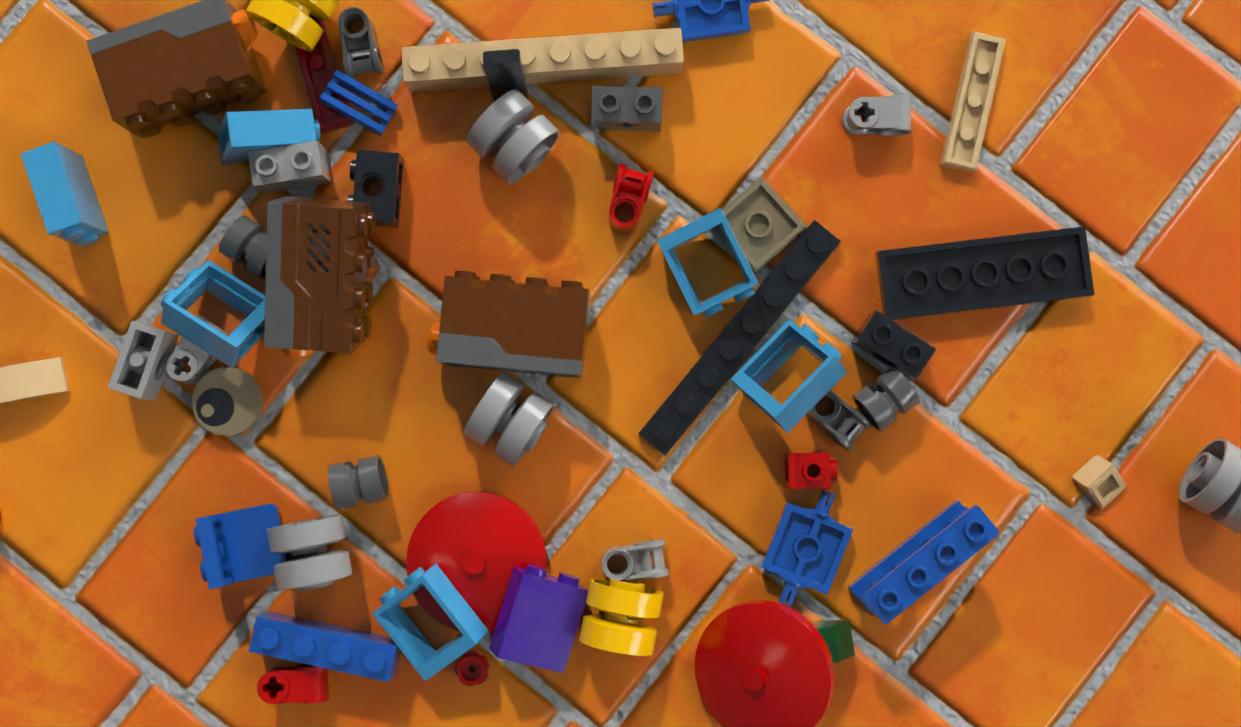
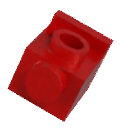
[784,453,838,489]

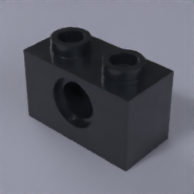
[347,150,404,228]
[850,310,936,380]

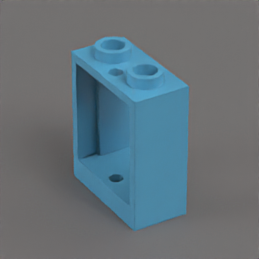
[657,208,759,318]
[161,260,265,368]
[731,319,847,433]
[372,564,488,681]

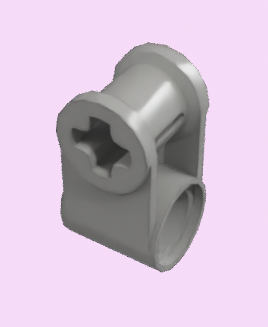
[842,95,911,136]
[166,316,230,384]
[601,539,669,581]

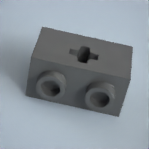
[591,86,663,132]

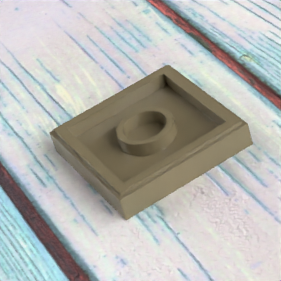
[715,176,807,274]

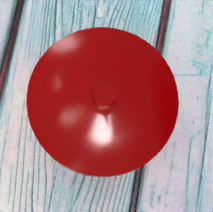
[406,491,547,632]
[695,600,835,727]

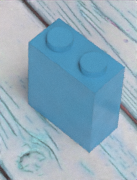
[20,141,109,246]

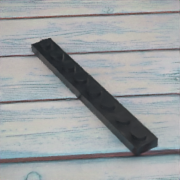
[638,220,841,456]

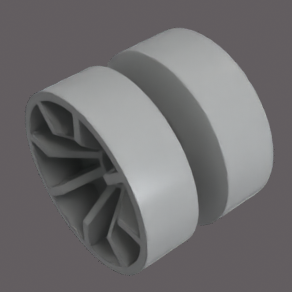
[466,89,560,185]
[463,372,555,466]
[1179,438,1241,533]
[267,514,353,591]

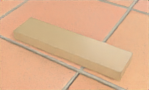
[940,31,1006,173]

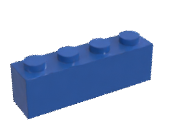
[249,611,401,682]

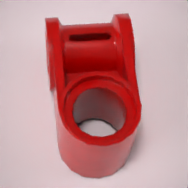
[609,163,654,234]
[257,664,329,704]

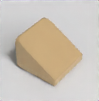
[1073,455,1127,509]

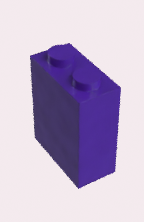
[489,564,588,673]

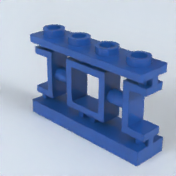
[848,500,999,624]

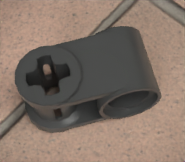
[338,7,383,78]
[807,391,872,452]

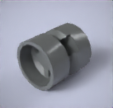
[219,215,267,280]
[852,366,920,432]
[328,455,389,509]

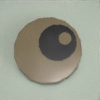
[192,367,264,436]

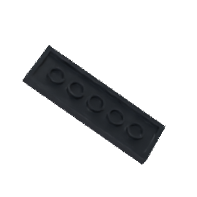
[875,226,1095,320]

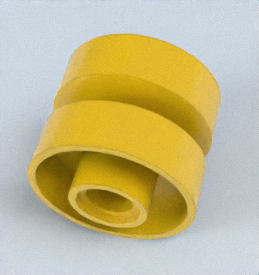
[245,0,341,52]
[579,578,664,656]

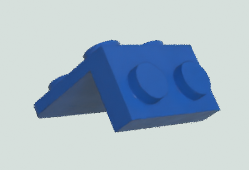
[193,503,288,589]

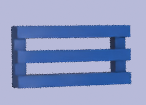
[319,69,398,137]

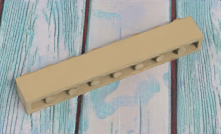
[402,28,684,92]

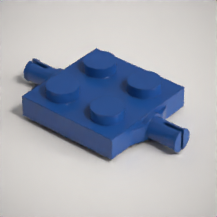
[652,0,770,43]
[761,490,853,607]

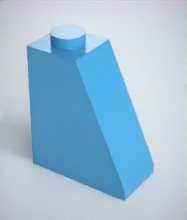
[217,109,320,165]

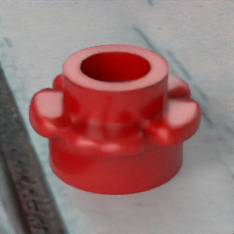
[455,651,490,686]

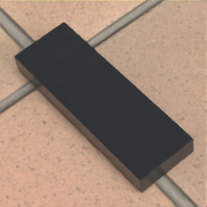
[483,49,529,102]

